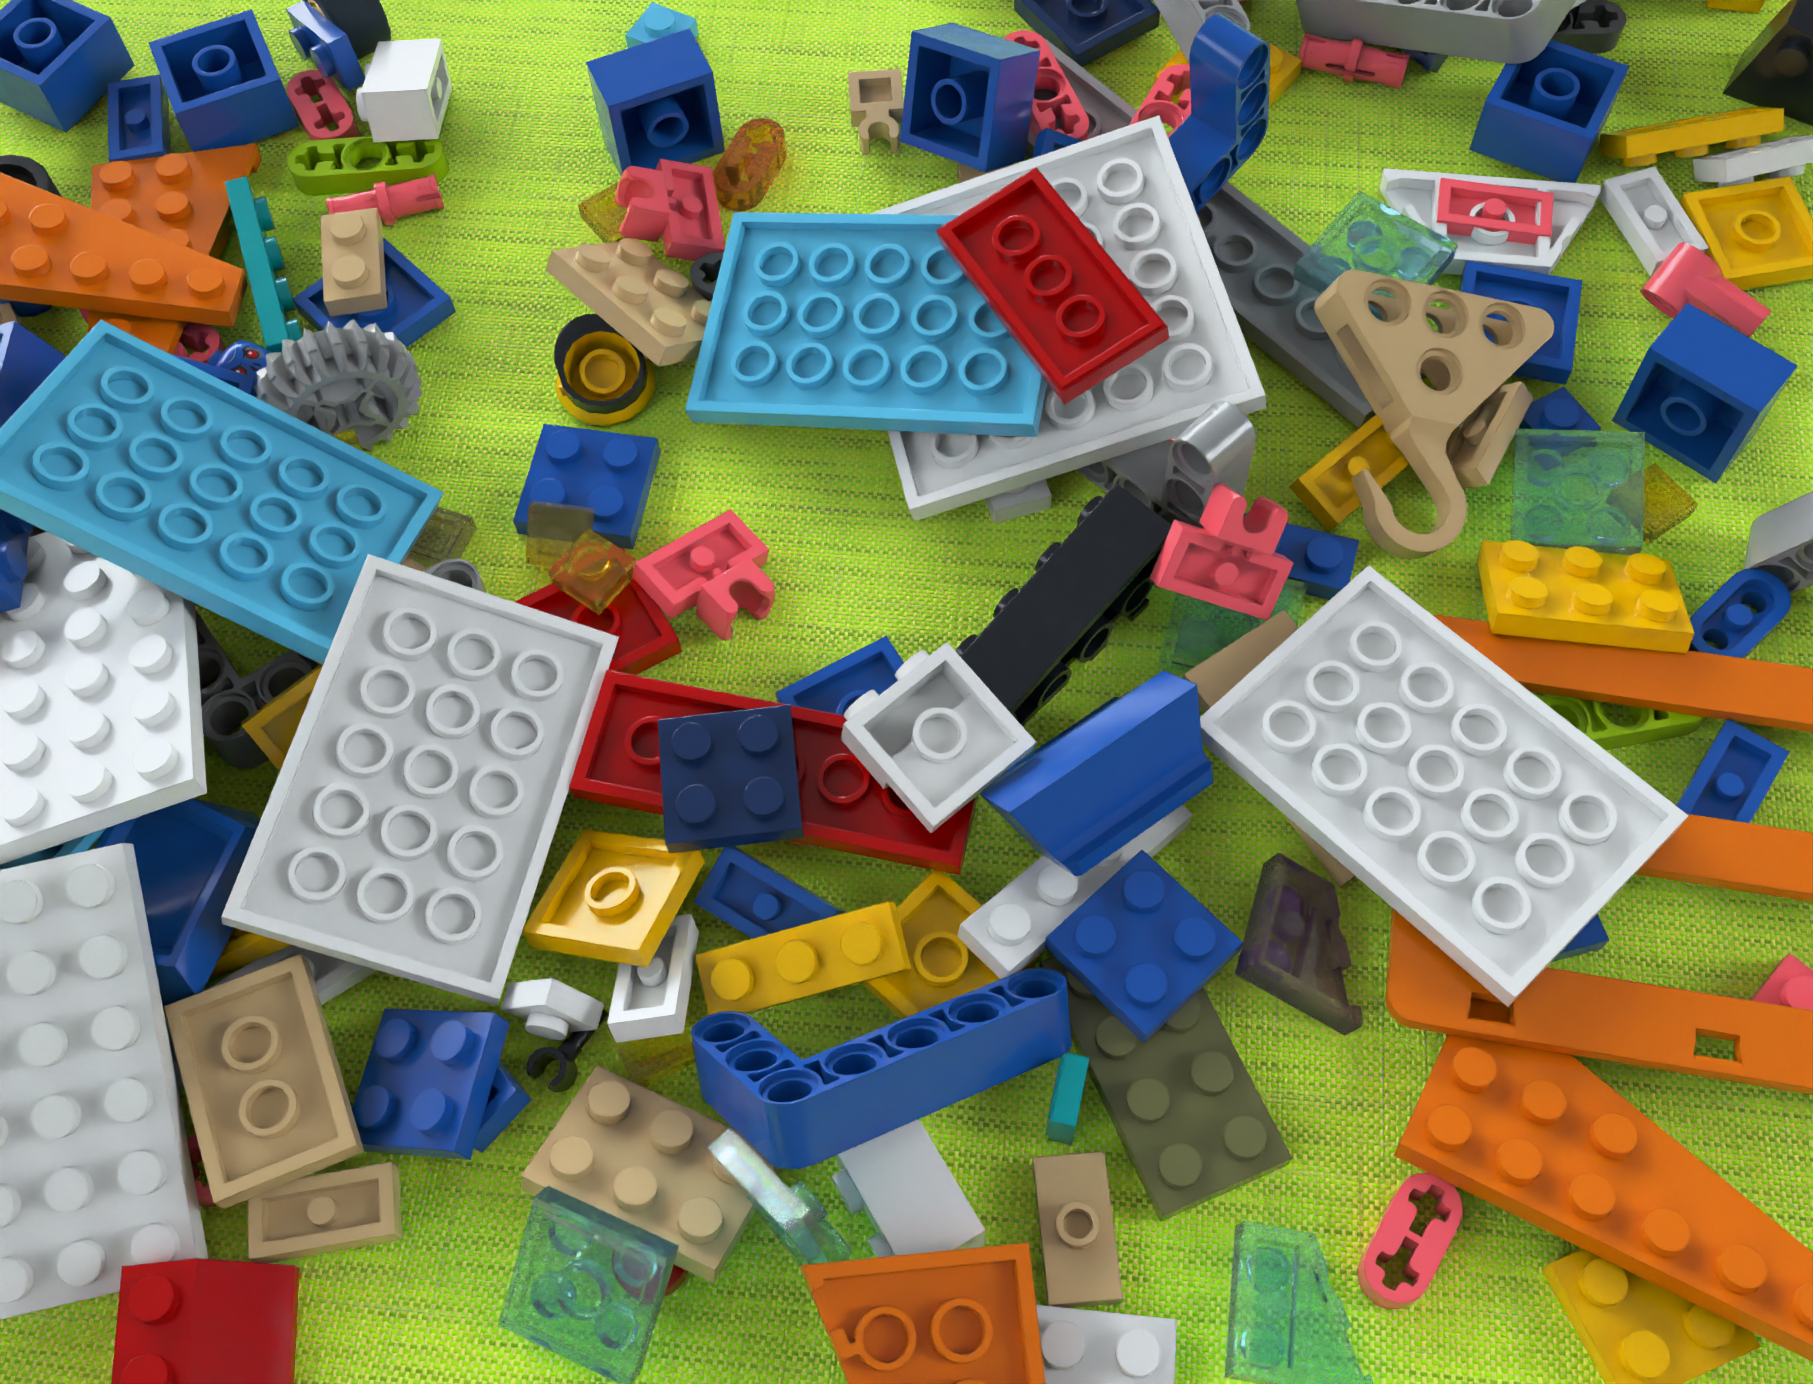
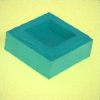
[1045,1052,1089,1145]

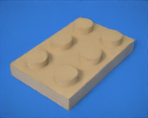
[546,238,712,367]
[164,954,364,1209]
[521,1065,780,1284]

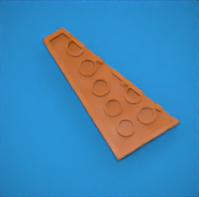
[88,143,262,354]
[0,172,248,327]
[1394,998,1813,1362]
[800,1242,1046,1384]

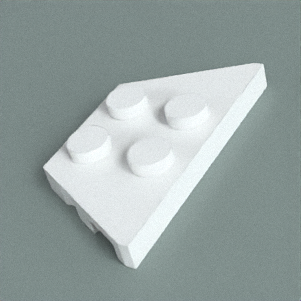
[1379,168,1601,275]

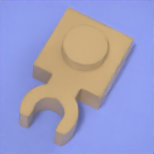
[848,69,904,155]

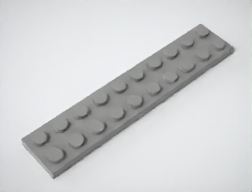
[1025,39,1427,428]

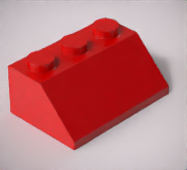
[111,1258,300,1384]

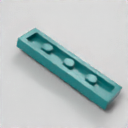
[224,176,303,352]

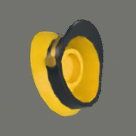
[554,314,656,426]

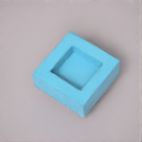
[625,2,699,48]

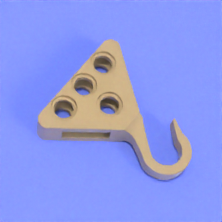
[1314,269,1554,559]

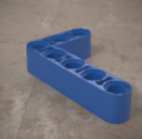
[1168,13,1270,213]
[691,968,1072,1169]

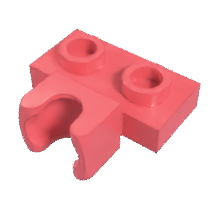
[615,159,725,261]
[1149,483,1294,620]
[633,509,775,641]

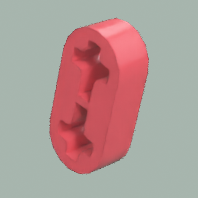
[286,70,361,140]
[1357,1173,1463,1310]

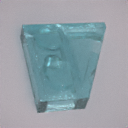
[707,1128,853,1266]
[1224,1220,1374,1384]

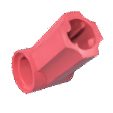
[1640,242,1771,337]

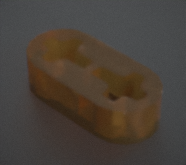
[713,118,787,212]

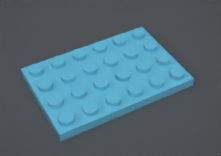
[685,212,1047,437]
[0,319,444,665]

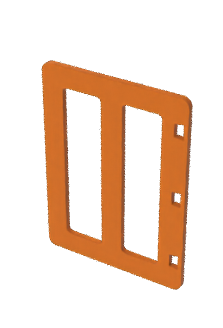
[1385,615,1813,1095]

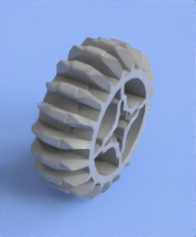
[255,319,422,451]

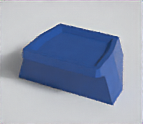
[980,671,1213,876]
[94,798,261,1012]

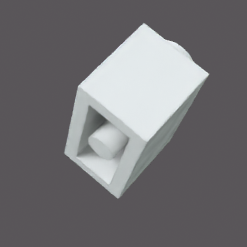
[356,38,452,142]
[831,1119,985,1258]

